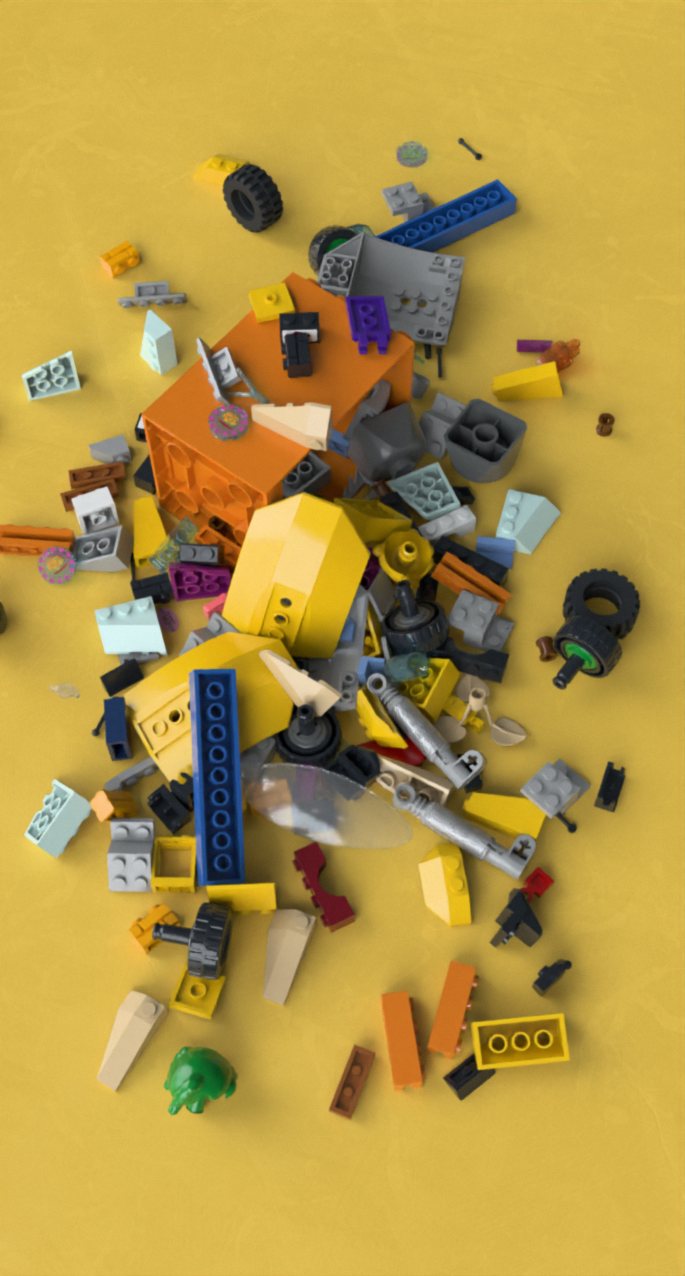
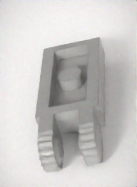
[105,756,159,792]

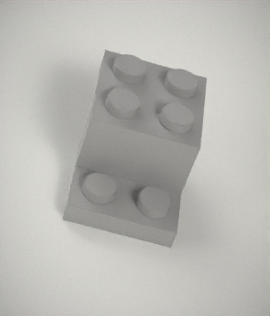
[381,182,435,222]
[419,392,467,460]
[447,589,514,652]
[179,610,242,656]
[520,759,591,819]
[107,818,155,892]

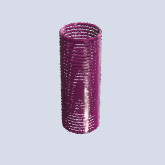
[517,339,553,353]

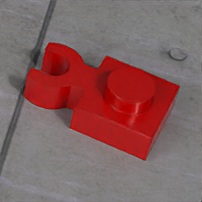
[520,867,554,904]

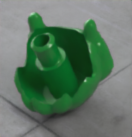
[164,1046,238,1115]

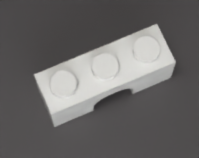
[418,505,476,548]

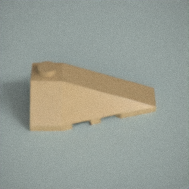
[251,402,332,451]
[259,650,342,717]
[376,754,455,818]
[263,909,317,1006]
[97,990,168,1092]

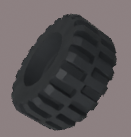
[222,164,283,233]
[562,568,640,640]

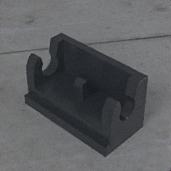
[415,569,438,601]
[594,761,625,813]
[169,772,194,812]
[147,783,191,834]

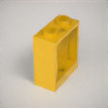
[151,834,197,893]

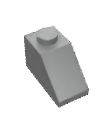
[88,435,132,465]

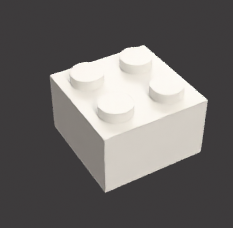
[71,487,120,535]

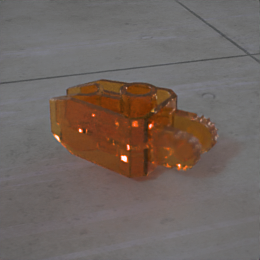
[536,339,580,372]

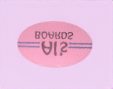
[157,608,179,632]

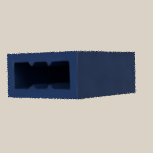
[104,696,132,761]

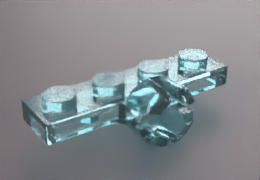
[149,516,199,573]

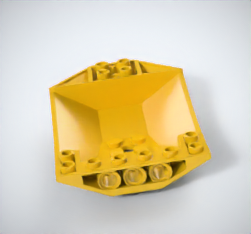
[222,492,371,659]
[123,632,299,784]

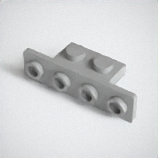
[118,281,187,308]
[196,337,242,406]

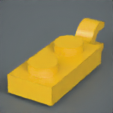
[442,693,485,734]

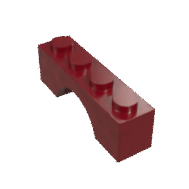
[292,841,355,933]

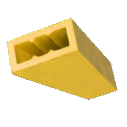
[491,361,563,401]
[134,495,173,569]
[462,792,547,843]

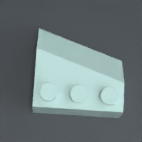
[140,310,178,375]
[22,350,81,401]
[387,462,461,521]
[495,489,561,555]
[94,596,167,655]
[24,779,92,858]

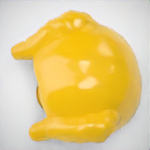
[372,529,434,590]

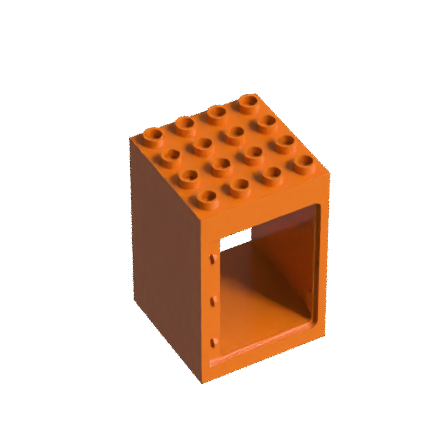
[141,272,415,548]

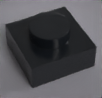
[452,486,475,505]

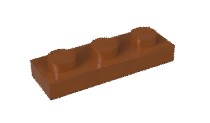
[68,461,126,489]
[60,478,119,512]
[329,1044,376,1120]

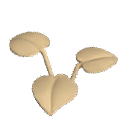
[433,674,527,746]

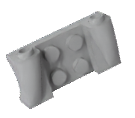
[343,379,391,442]

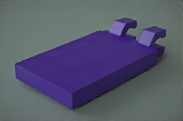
[345,296,391,354]

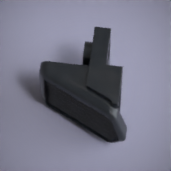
[320,744,381,802]
[489,888,543,948]

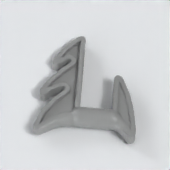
[343,467,378,500]
[381,636,398,688]

